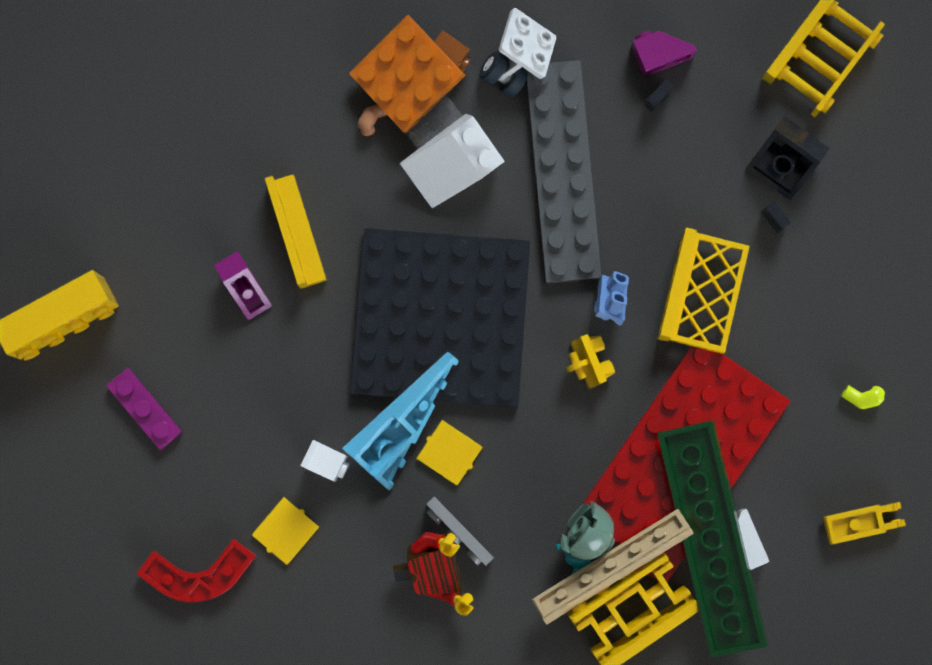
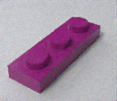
[106,368,183,450]

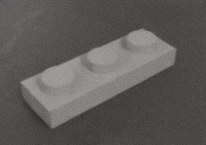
[426,496,494,566]

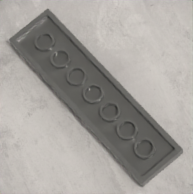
[526,60,602,284]

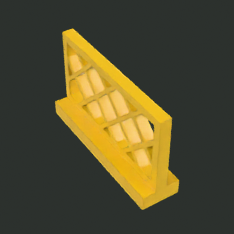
[657,228,750,354]

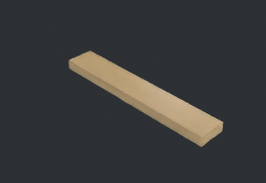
[532,509,694,624]

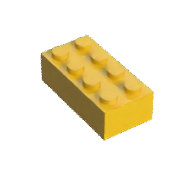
[0,270,119,361]

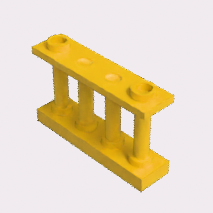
[762,0,885,117]

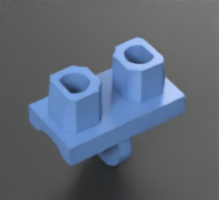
[594,271,629,325]

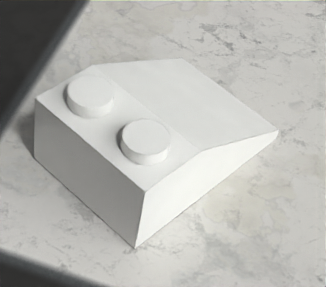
[399,114,505,208]

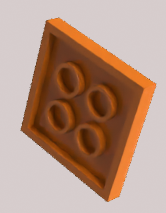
[349,15,466,134]

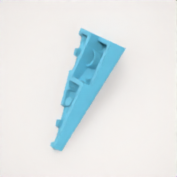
[342,352,459,491]

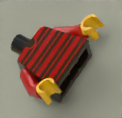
[393,532,474,616]

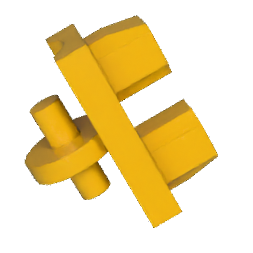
[565,334,615,389]

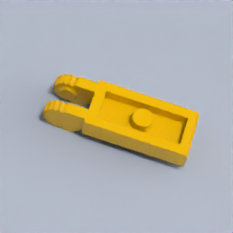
[822,502,906,545]

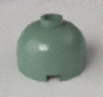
[560,501,615,560]

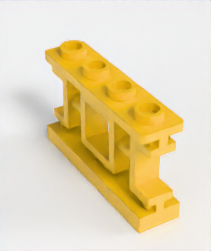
[566,552,699,665]

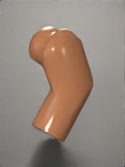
[358,104,387,136]

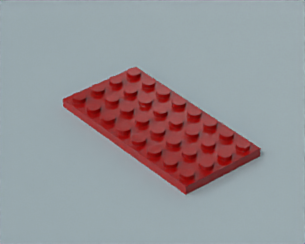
[582,337,791,582]

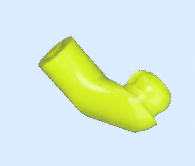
[841,385,885,409]

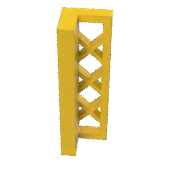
[265,174,327,289]

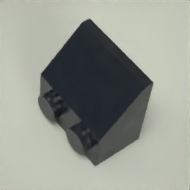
[746,116,829,201]

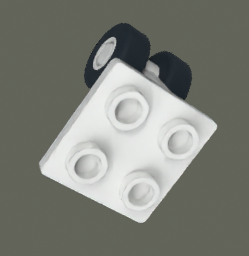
[479,8,556,97]

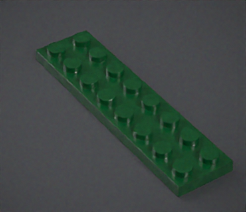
[657,420,768,658]

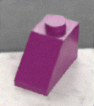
[631,31,697,78]
[214,251,272,320]

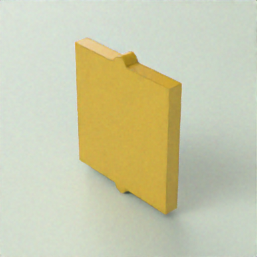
[416,420,483,485]
[252,497,319,565]

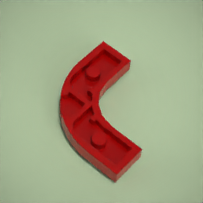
[136,539,257,602]

